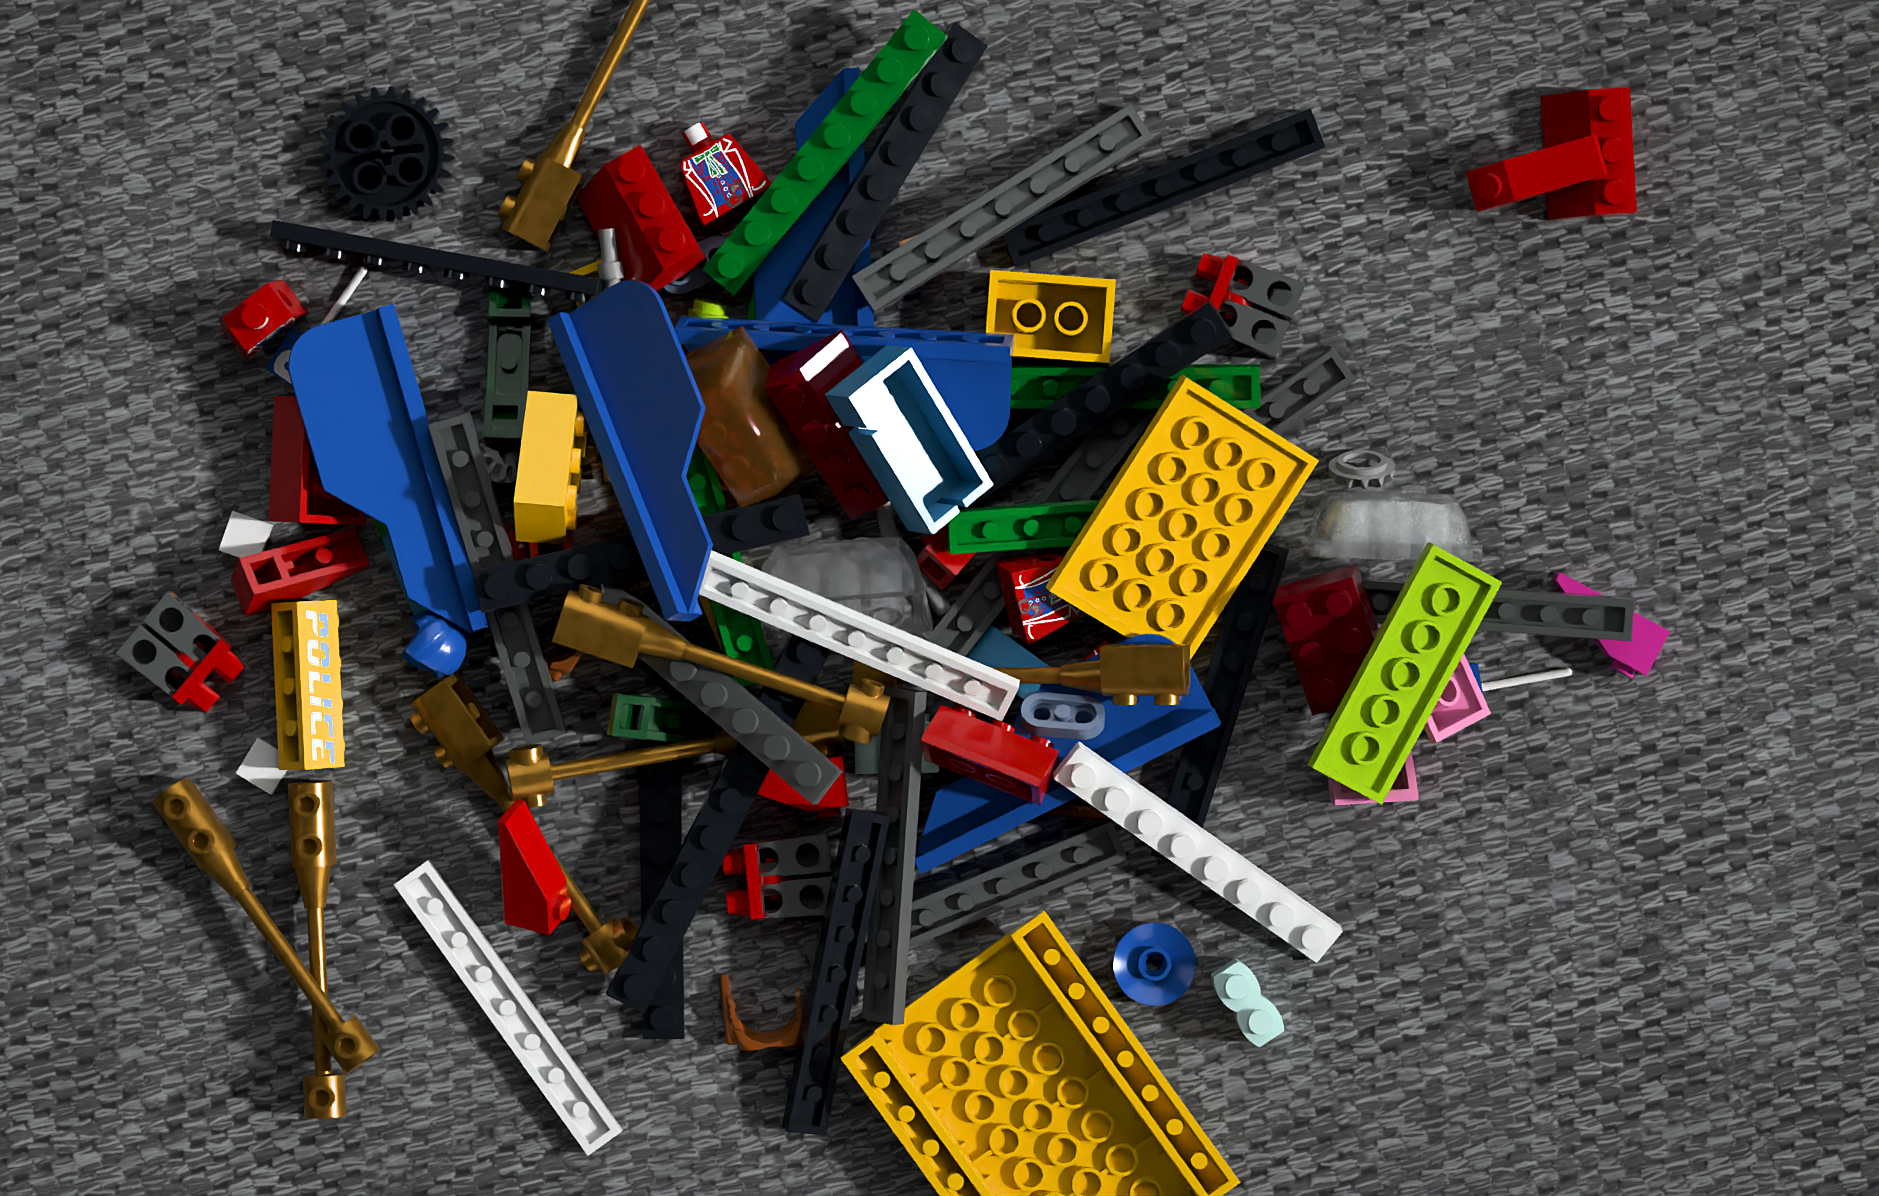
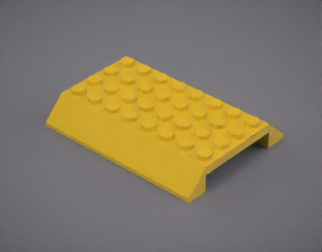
[840,911,1241,1196]

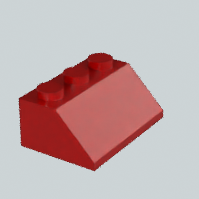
[1540,87,1637,221]
[575,144,708,291]
[268,396,366,526]
[920,704,1059,806]

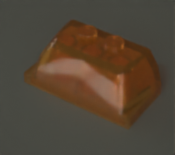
[685,326,819,507]

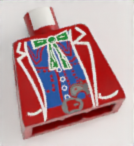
[679,121,772,228]
[221,280,309,361]
[995,549,1084,645]

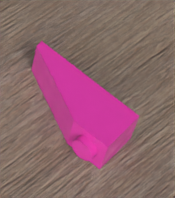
[1551,572,1670,679]

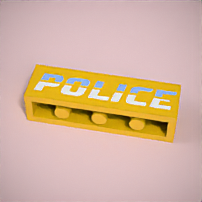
[271,600,345,770]

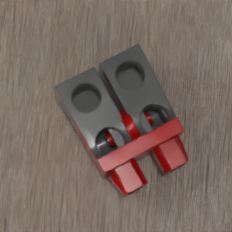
[1180,253,1306,360]
[116,591,246,714]
[723,832,833,920]

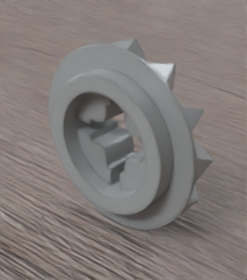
[475,423,520,484]
[1328,450,1395,490]

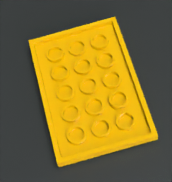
[1045,374,1319,660]

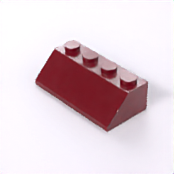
[764,330,890,520]

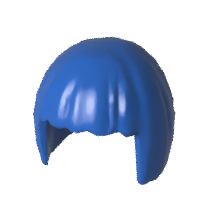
[401,610,468,678]

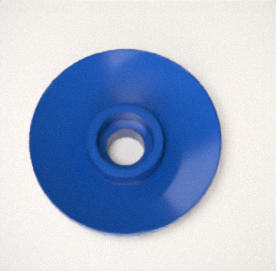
[1113,922,1196,1006]

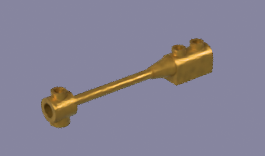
[498,0,651,252]
[552,584,890,744]
[853,644,1190,705]
[410,672,638,975]
[506,700,843,808]
[152,778,380,1074]
[288,781,347,1119]

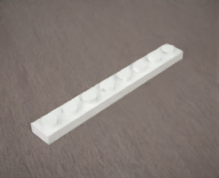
[699,550,1020,721]
[1053,741,1343,963]
[394,860,623,1156]

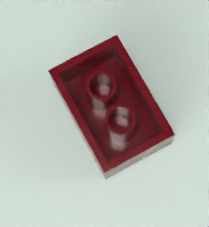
[1273,563,1380,716]

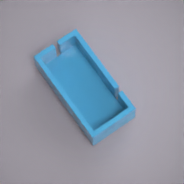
[825,345,994,535]

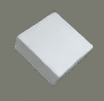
[219,511,273,558]
[236,738,288,795]

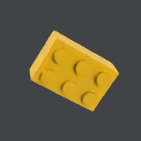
[985,270,1116,364]
[514,391,587,546]

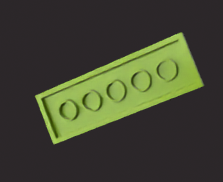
[1307,542,1502,805]

